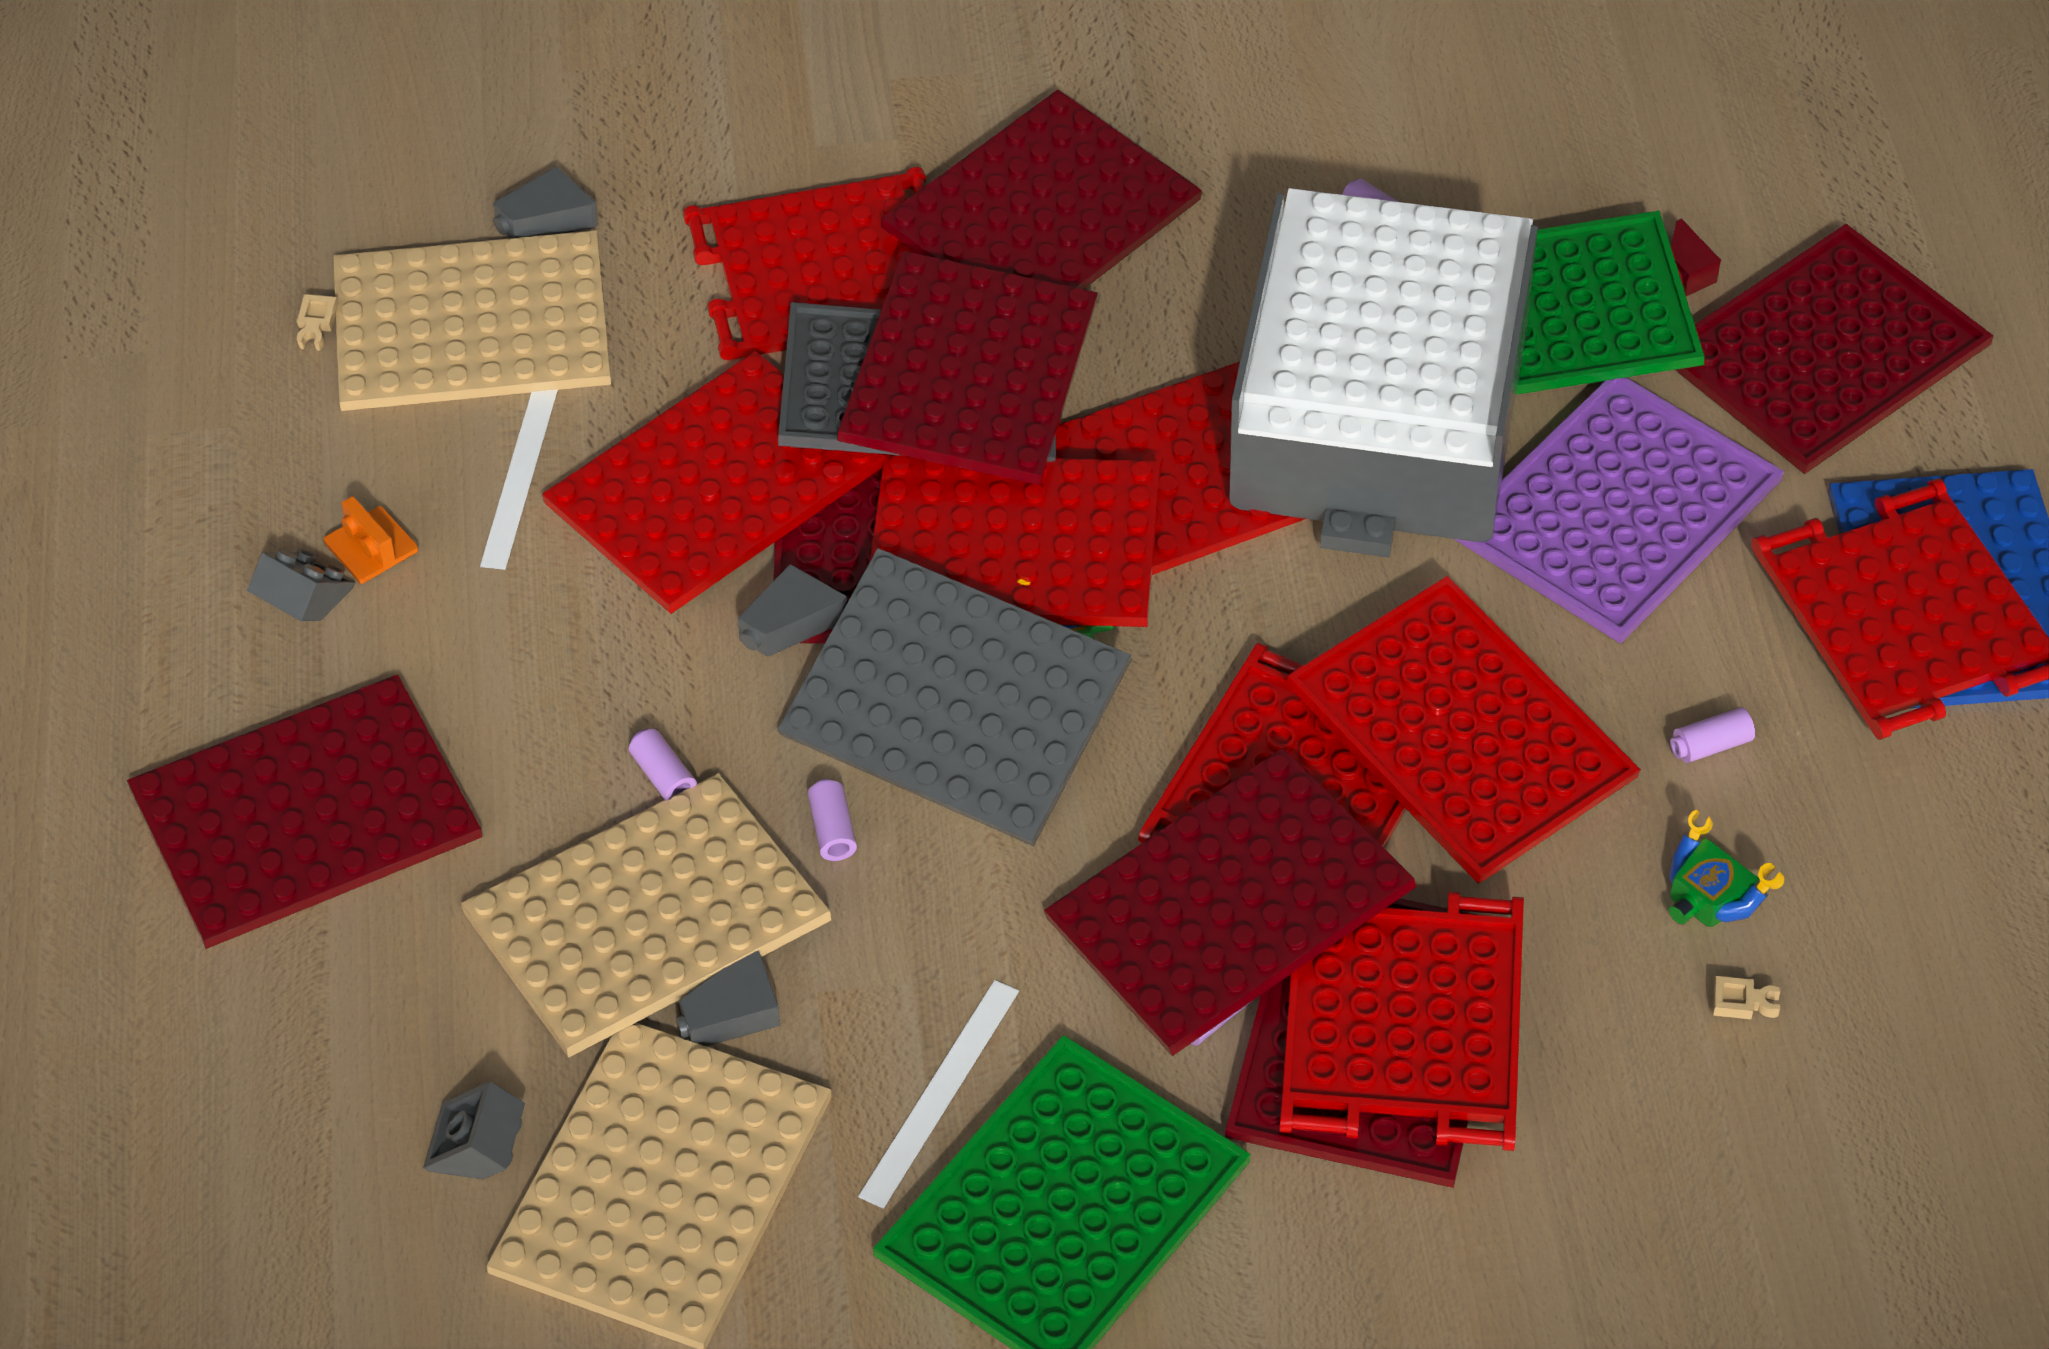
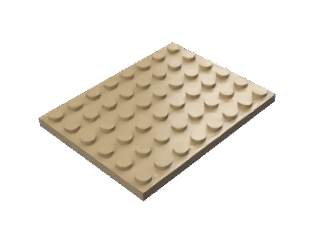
[333,230,611,411]
[461,773,831,1058]
[487,1023,832,1349]

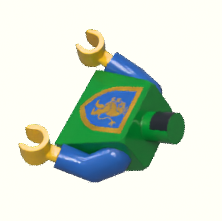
[1669,810,1785,927]

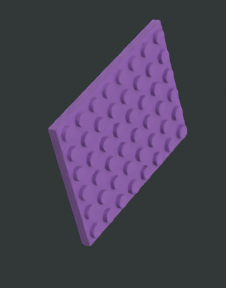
[1454,378,1784,644]

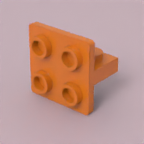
[323,496,418,584]

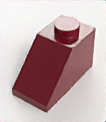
[1671,219,1721,297]

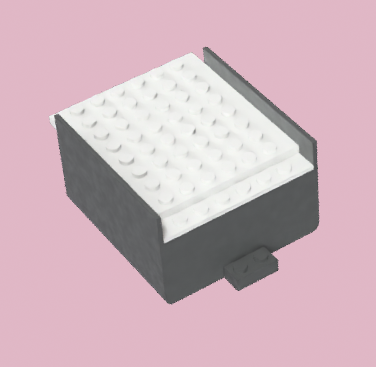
[1230,188,1538,558]

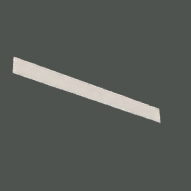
[480,389,558,570]
[858,980,1019,1209]

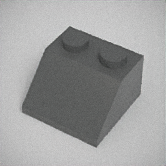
[423,1081,525,1180]

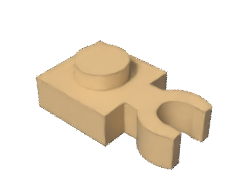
[296,294,339,351]
[1713,976,1781,1019]

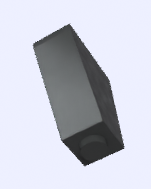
[493,166,598,238]
[738,564,847,657]
[676,950,780,1046]

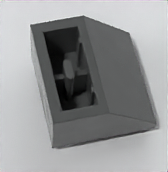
[247,549,355,621]

